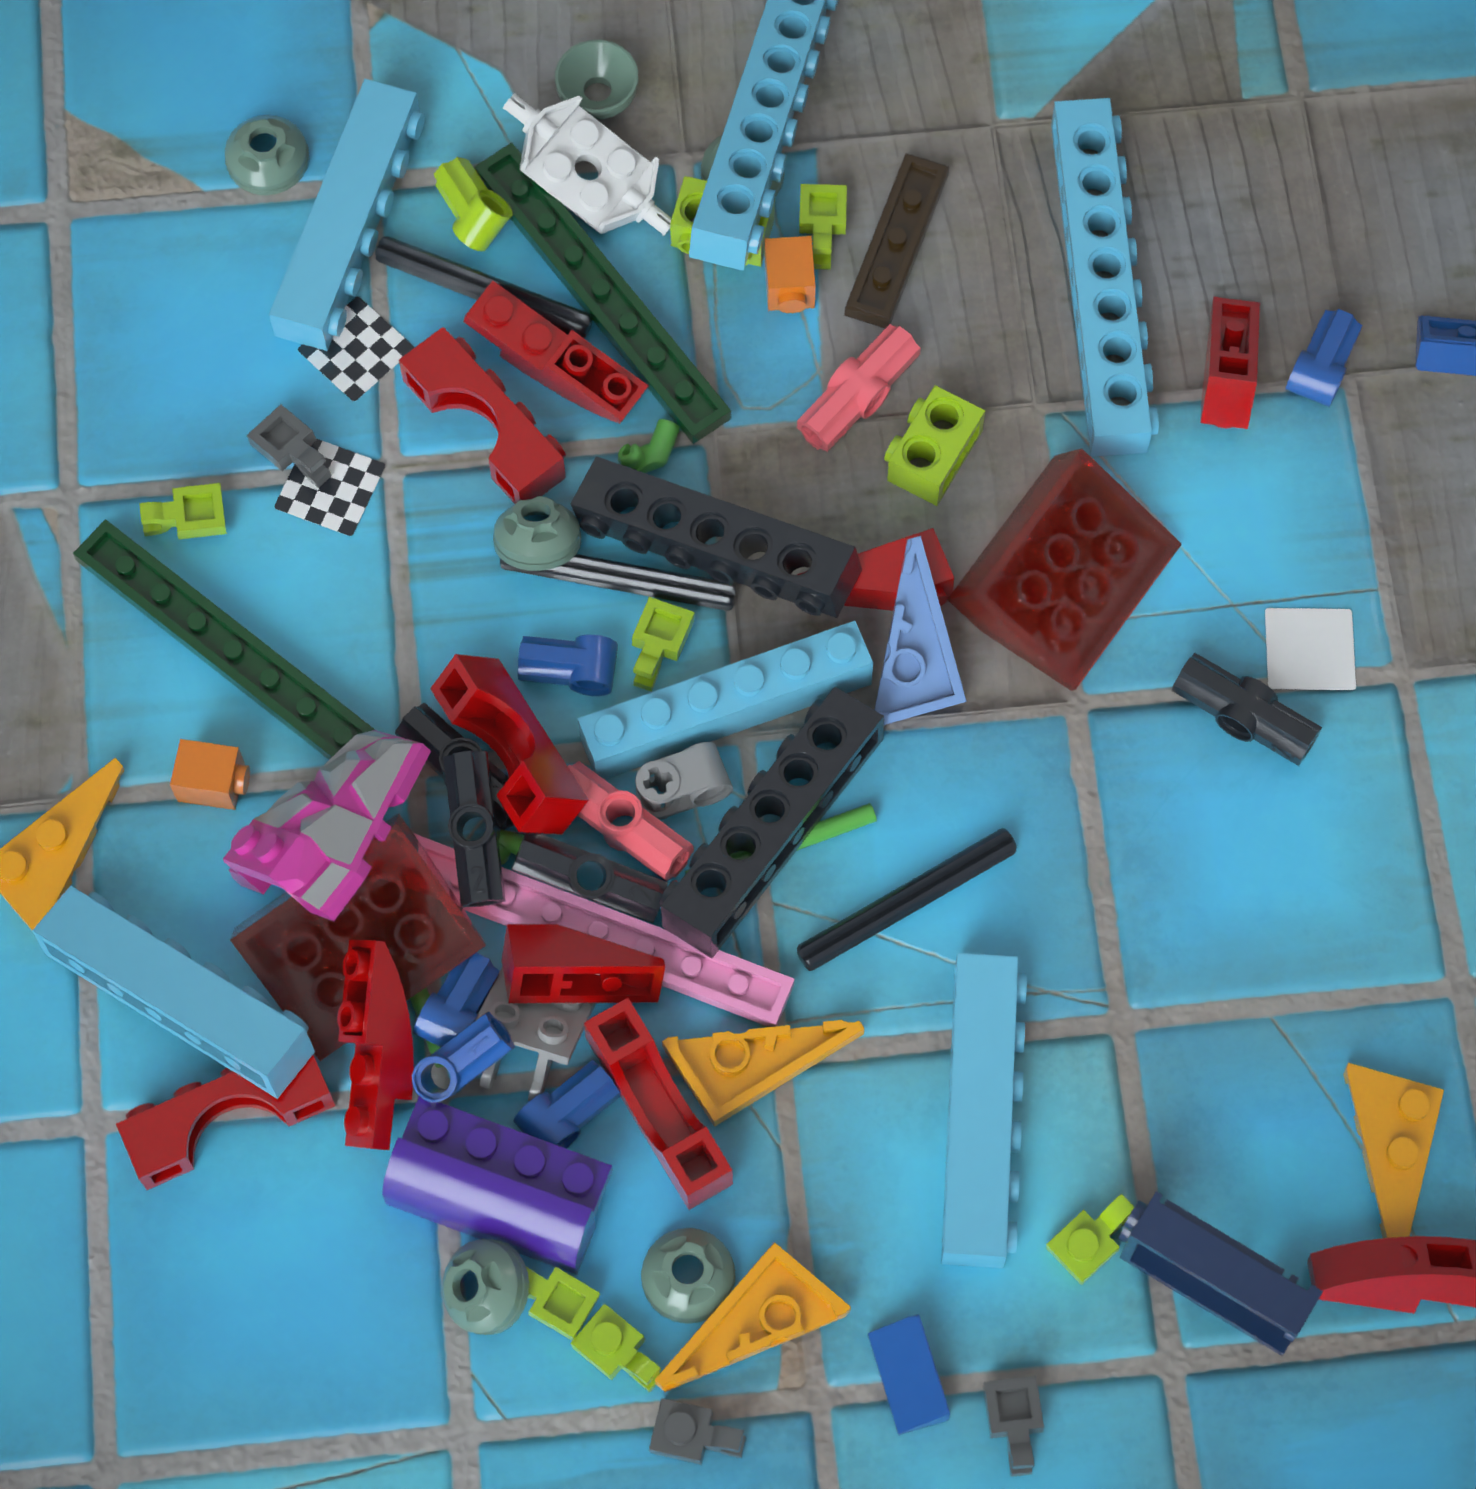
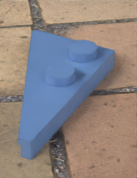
[874,536,967,725]

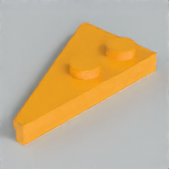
[0,758,124,930]
[662,1020,865,1127]
[1343,1063,1444,1238]
[655,1242,851,1392]

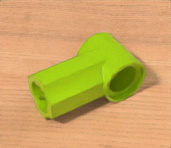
[433,157,512,251]

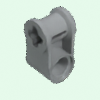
[635,742,733,820]

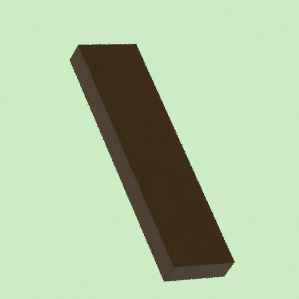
[844,153,949,329]

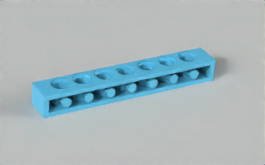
[689,0,838,271]
[1051,98,1159,457]

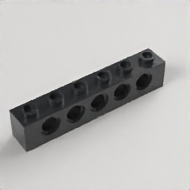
[570,456,862,618]
[660,687,884,959]

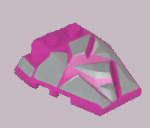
[223,730,431,921]

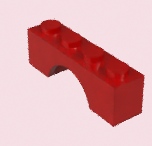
[399,327,566,504]
[430,654,589,835]
[584,998,733,1210]
[116,1055,336,1190]

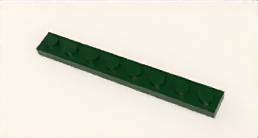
[474,143,731,444]
[73,519,375,760]

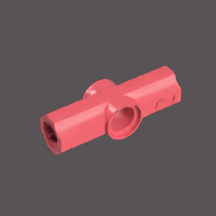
[797,324,921,452]
[568,761,694,882]

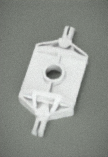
[503,93,672,236]

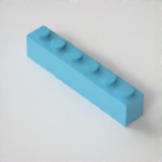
[269,79,425,351]
[578,620,873,779]
[32,886,315,1099]
[941,953,1027,1268]

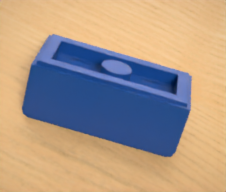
[1415,315,1476,376]
[868,1314,950,1435]

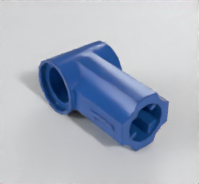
[1285,309,1363,407]
[517,634,618,696]
[413,952,500,1047]
[412,1012,515,1102]
[513,1060,621,1149]

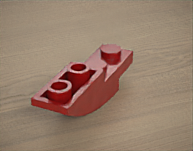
[463,281,649,424]
[337,940,414,1150]
[1307,1236,1476,1314]

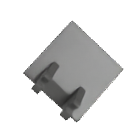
[475,968,596,1101]

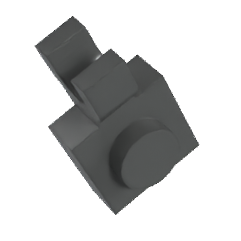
[247,404,332,488]
[983,1376,1044,1477]
[649,1398,746,1465]

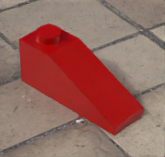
[1200,297,1260,429]
[797,528,954,611]
[501,924,665,1003]

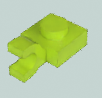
[799,184,847,270]
[139,483,227,540]
[632,597,695,692]
[1046,1193,1134,1286]
[526,1267,600,1341]
[570,1303,661,1392]

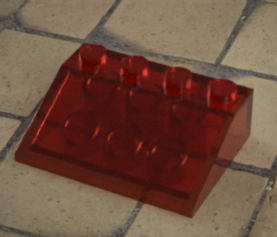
[947,448,1182,691]
[230,813,486,1061]

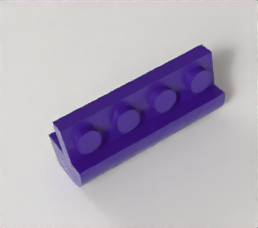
[382,1096,613,1275]

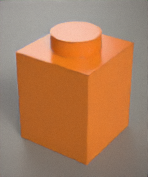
[765,236,815,313]
[170,739,250,810]

